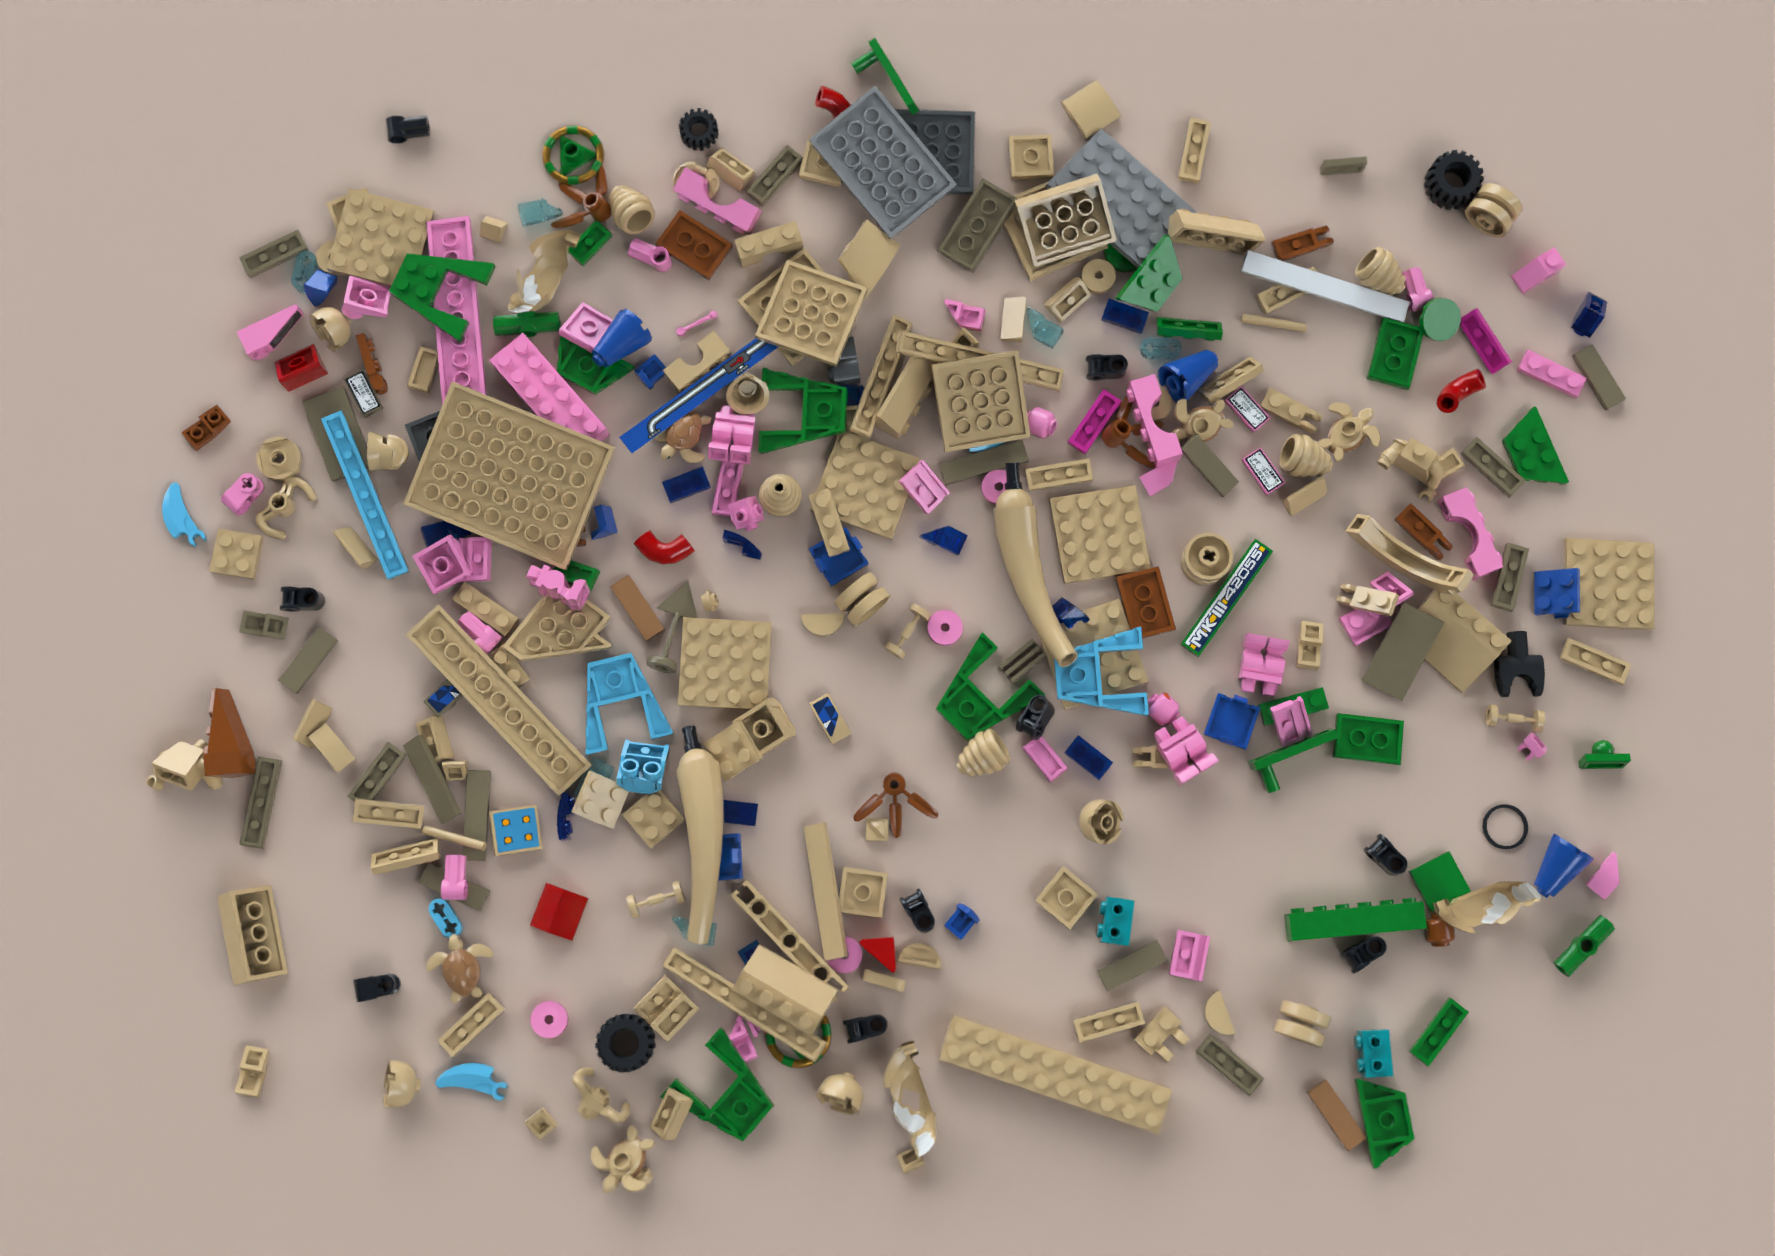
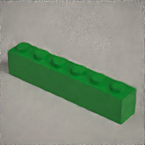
[1284,897,1427,941]

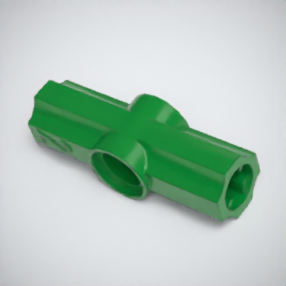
[493,311,561,337]
[1553,915,1615,977]

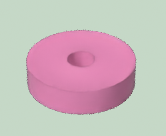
[981,470,1007,505]
[927,610,963,646]
[827,937,862,973]
[531,1001,568,1038]

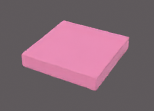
[559,302,613,353]

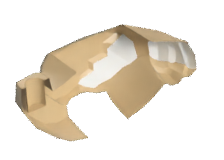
[508,230,580,313]
[1433,881,1542,933]
[883,1040,936,1157]

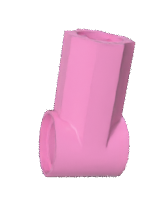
[628,238,672,272]
[1402,267,1434,313]
[457,611,502,654]
[441,855,468,900]

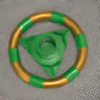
[542,126,604,185]
[765,1015,832,1068]

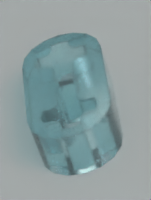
[291,251,318,293]
[1140,337,1182,359]

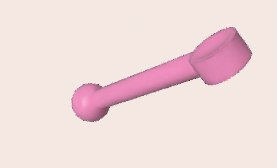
[676,311,717,336]

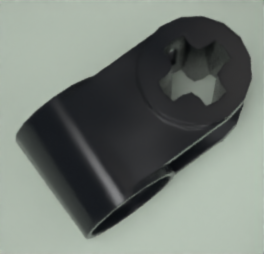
[1086,354,1128,381]
[279,587,325,612]
[1016,695,1055,740]
[1363,834,1408,876]
[899,888,935,933]
[1341,936,1387,974]
[353,974,401,1002]
[843,1014,888,1044]

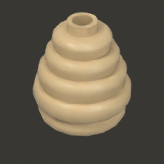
[609,185,655,234]
[1354,247,1406,296]
[1279,434,1333,477]
[759,474,802,517]
[957,729,1011,777]

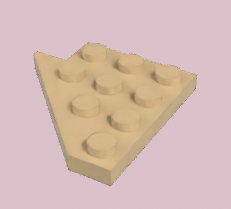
[503,586,612,662]

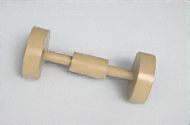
[884,604,931,660]
[1485,704,1545,733]
[627,881,685,918]

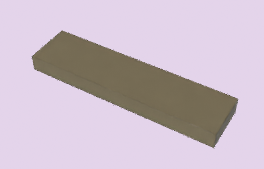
[939,440,1029,486]
[403,734,461,825]
[239,756,282,849]
[463,770,491,861]

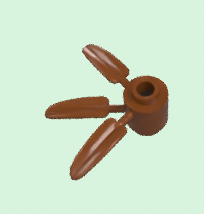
[550,165,611,228]
[1102,395,1164,468]
[853,772,938,838]

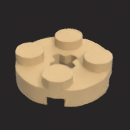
[256,436,302,481]

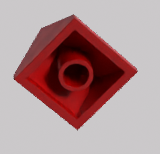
[275,344,328,392]
[530,883,589,941]
[858,937,896,973]

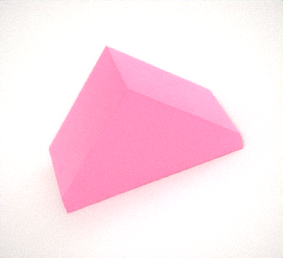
[1370,571,1414,607]

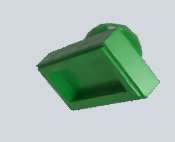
[1578,740,1631,769]

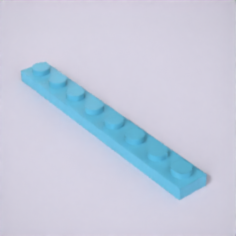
[321,410,410,580]

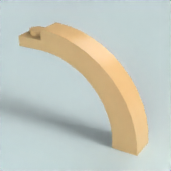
[1345,514,1474,595]

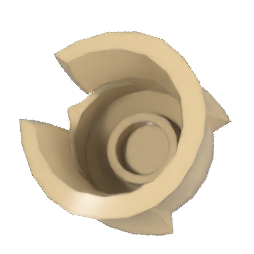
[726,372,770,415]
[367,431,409,471]

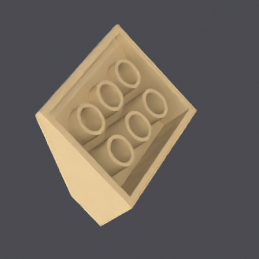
[1014,174,1117,267]
[1417,590,1512,693]

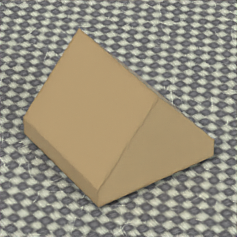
[480,216,508,243]
[952,327,980,348]
[442,760,468,781]
[897,1148,926,1174]

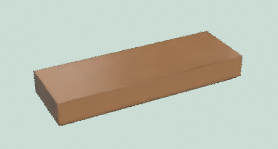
[610,575,665,642]
[1306,1080,1366,1151]

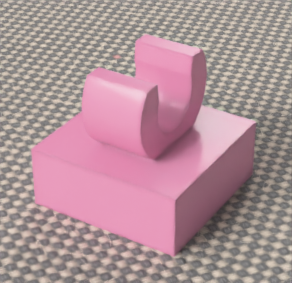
[1518,731,1547,760]

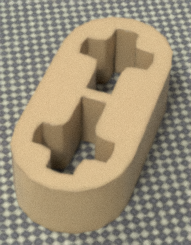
[862,969,906,992]

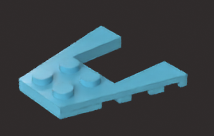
[1054,627,1149,716]
[585,653,674,755]

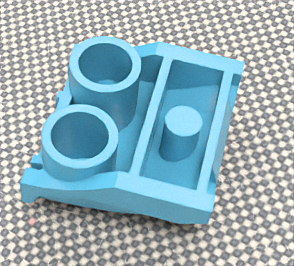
[617,739,669,794]

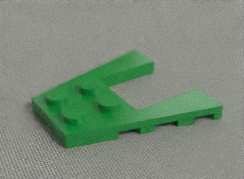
[389,253,496,343]
[758,368,848,454]
[935,632,1045,741]
[660,1027,774,1141]

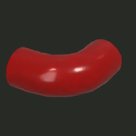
[815,86,851,119]
[1436,368,1486,413]
[634,530,695,565]

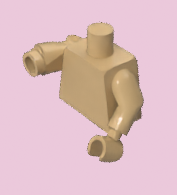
[1377,438,1444,503]
[146,739,223,791]

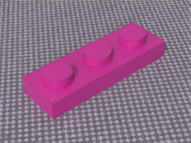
[1460,308,1512,375]
[1067,389,1122,455]

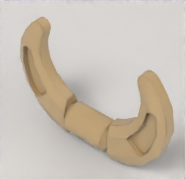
[673,161,720,199]

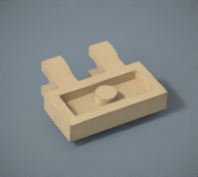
[1134,1007,1190,1062]

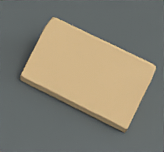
[707,148,755,191]
[1043,277,1092,323]
[1000,297,1027,342]
[1283,476,1327,516]
[333,527,377,569]
[293,699,332,748]
[416,716,454,763]
[650,1088,693,1140]

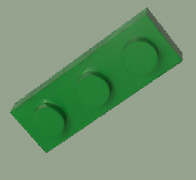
[1156,317,1223,341]
[1258,687,1329,726]
[1408,998,1469,1066]

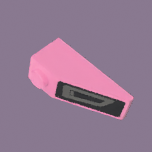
[237,304,304,360]

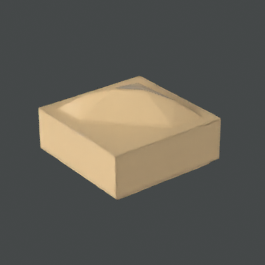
[866,818,889,841]
[524,1107,558,1140]

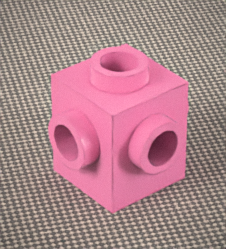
[727,496,765,532]

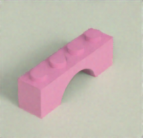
[673,167,763,234]
[1126,374,1183,467]
[1437,487,1503,580]

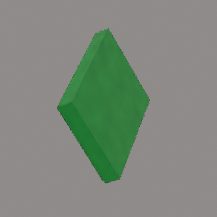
[1366,317,1423,390]
[1333,713,1404,765]

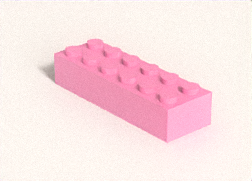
[489,333,609,441]

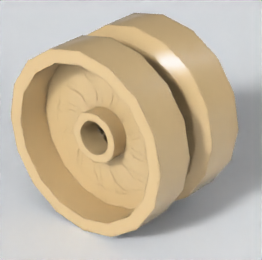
[1465,183,1523,237]
[1180,532,1233,586]
[834,572,891,627]
[1273,1000,1332,1048]

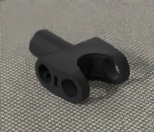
[1494,631,1545,697]

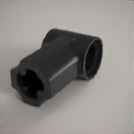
[386,116,431,144]

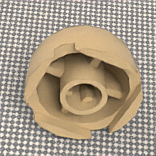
[309,307,351,352]
[1079,799,1123,845]
[383,1060,421,1108]
[816,1072,864,1115]

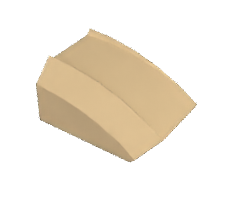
[732,697,796,756]

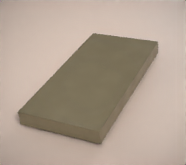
[937,178,1018,273]
[302,386,369,482]
[1362,602,1444,701]

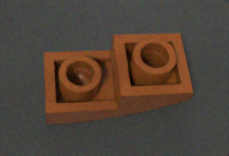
[181,405,231,451]

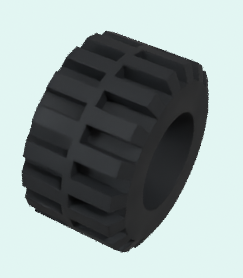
[1424,150,1484,210]
[595,1014,656,1073]

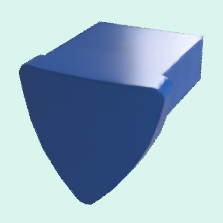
[303,269,337,307]
[634,354,666,390]
[591,504,618,540]
[944,903,980,940]

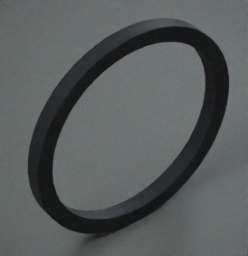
[1483,804,1528,849]

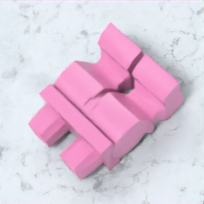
[708,405,755,465]
[526,565,590,611]
[1238,633,1290,697]
[1154,716,1219,786]

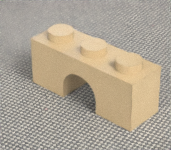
[734,221,803,268]
[663,330,731,393]

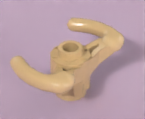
[255,476,317,539]
[572,1068,630,1123]

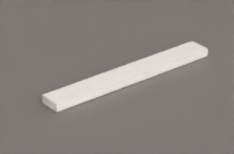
[1240,250,1410,322]

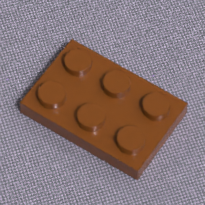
[655,210,733,280]
[1115,566,1176,639]

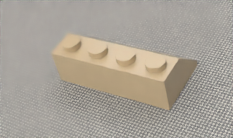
[1168,209,1265,254]
[876,357,939,439]
[217,885,288,986]
[732,944,838,1036]

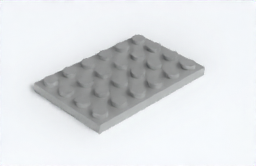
[809,86,957,240]
[1045,129,1197,268]

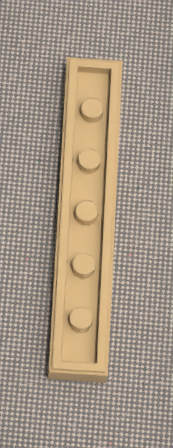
[849,314,913,439]
[804,822,848,961]

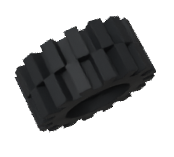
[679,108,718,151]

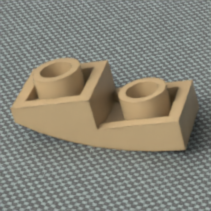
[307,723,355,773]

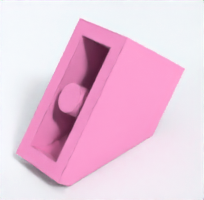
[1511,247,1566,294]

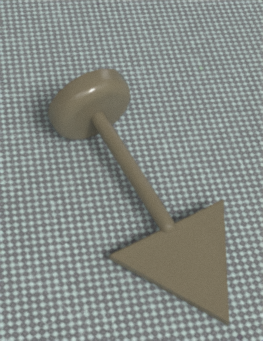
[646,581,697,674]

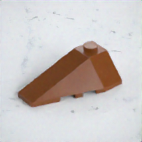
[203,688,256,778]

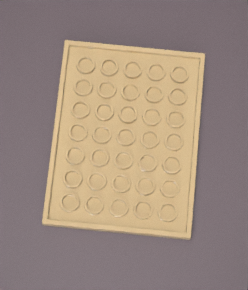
[403,381,616,570]

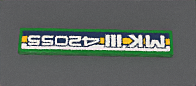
[1180,539,1273,657]

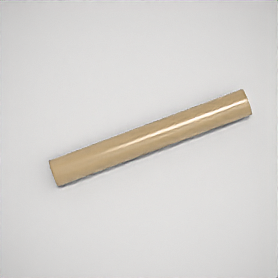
[1241,314,1307,332]
[422,825,487,851]

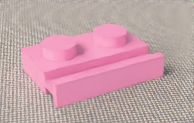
[898,460,950,514]
[459,536,492,583]
[1339,609,1392,647]
[1270,696,1313,748]
[1169,930,1210,981]

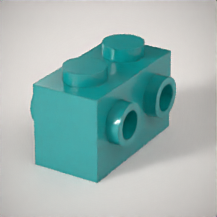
[1096,897,1135,946]
[1354,1029,1394,1078]

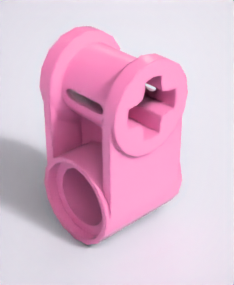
[221,473,264,516]

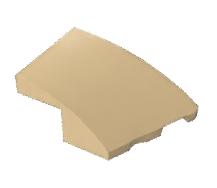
[838,220,900,300]

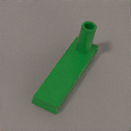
[851,38,920,115]
[1249,728,1339,793]

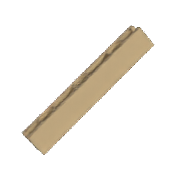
[730,880,849,1003]

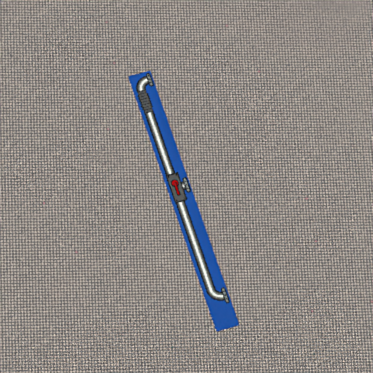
[619,338,778,453]

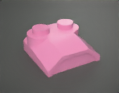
[342,276,391,319]
[412,535,471,595]

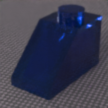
[1571,291,1607,338]

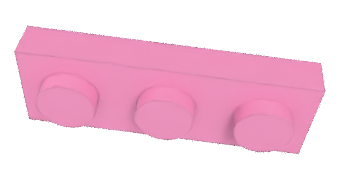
[1517,350,1587,399]

